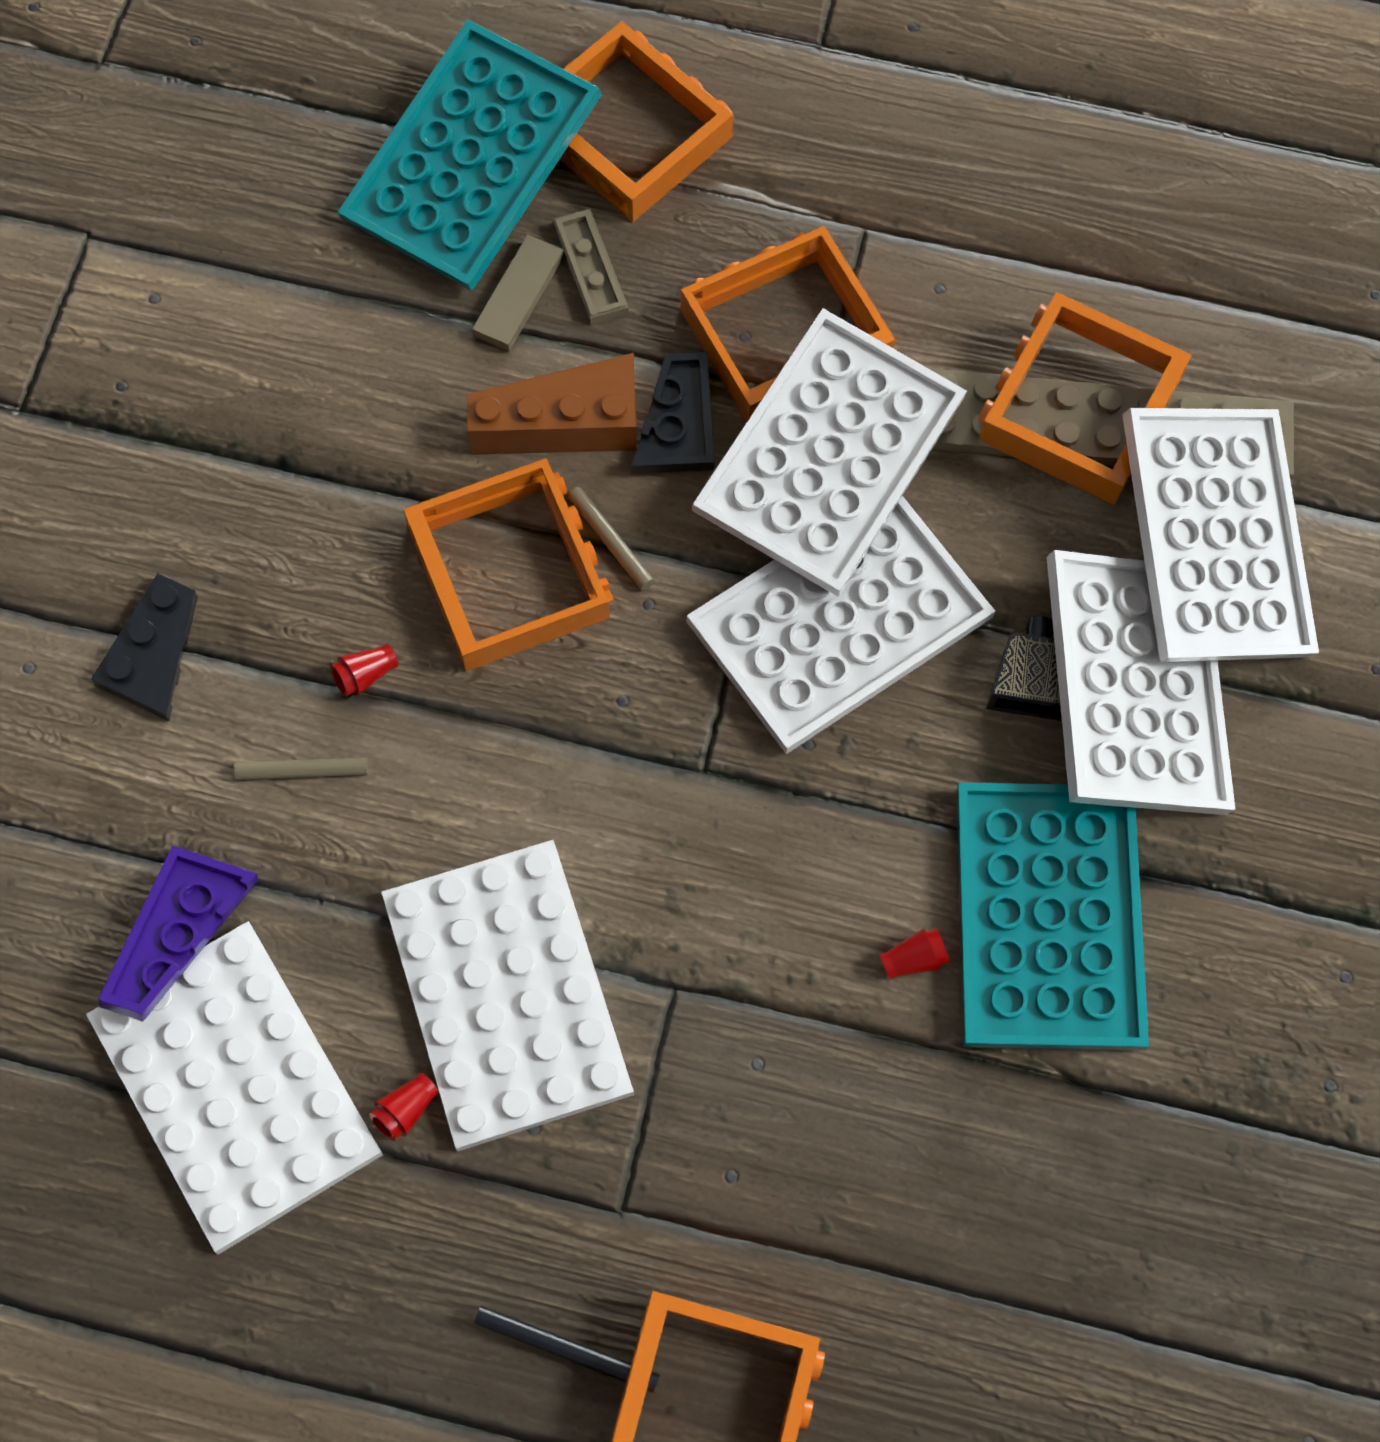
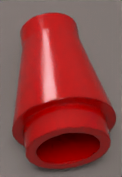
[330,644,398,696]
[879,928,950,980]
[369,1073,439,1141]

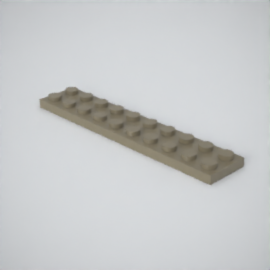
[928,368,1294,480]

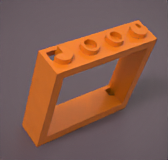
[560,21,734,222]
[680,226,896,423]
[978,292,1192,505]
[403,458,614,672]
[610,1291,825,1442]

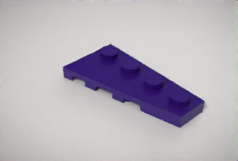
[98,845,257,1022]

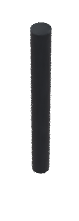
[474,1306,660,1393]

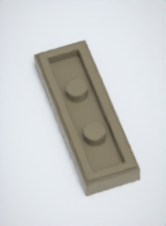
[552,208,629,326]
[472,234,564,352]

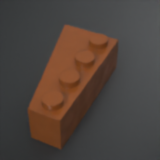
[467,353,636,455]

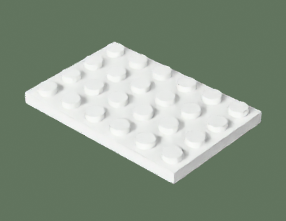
[692,308,967,597]
[1122,408,1319,662]
[686,496,995,754]
[1047,550,1235,815]
[382,840,634,1152]
[86,921,383,1254]

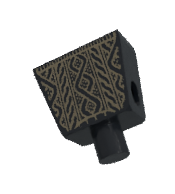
[986,616,1062,721]

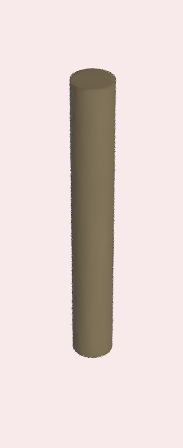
[567,486,654,591]
[234,757,369,780]

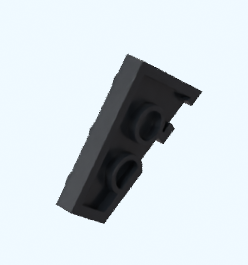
[631,352,714,474]
[91,573,198,721]

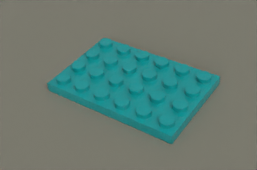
[337,19,602,291]
[956,782,1149,1051]

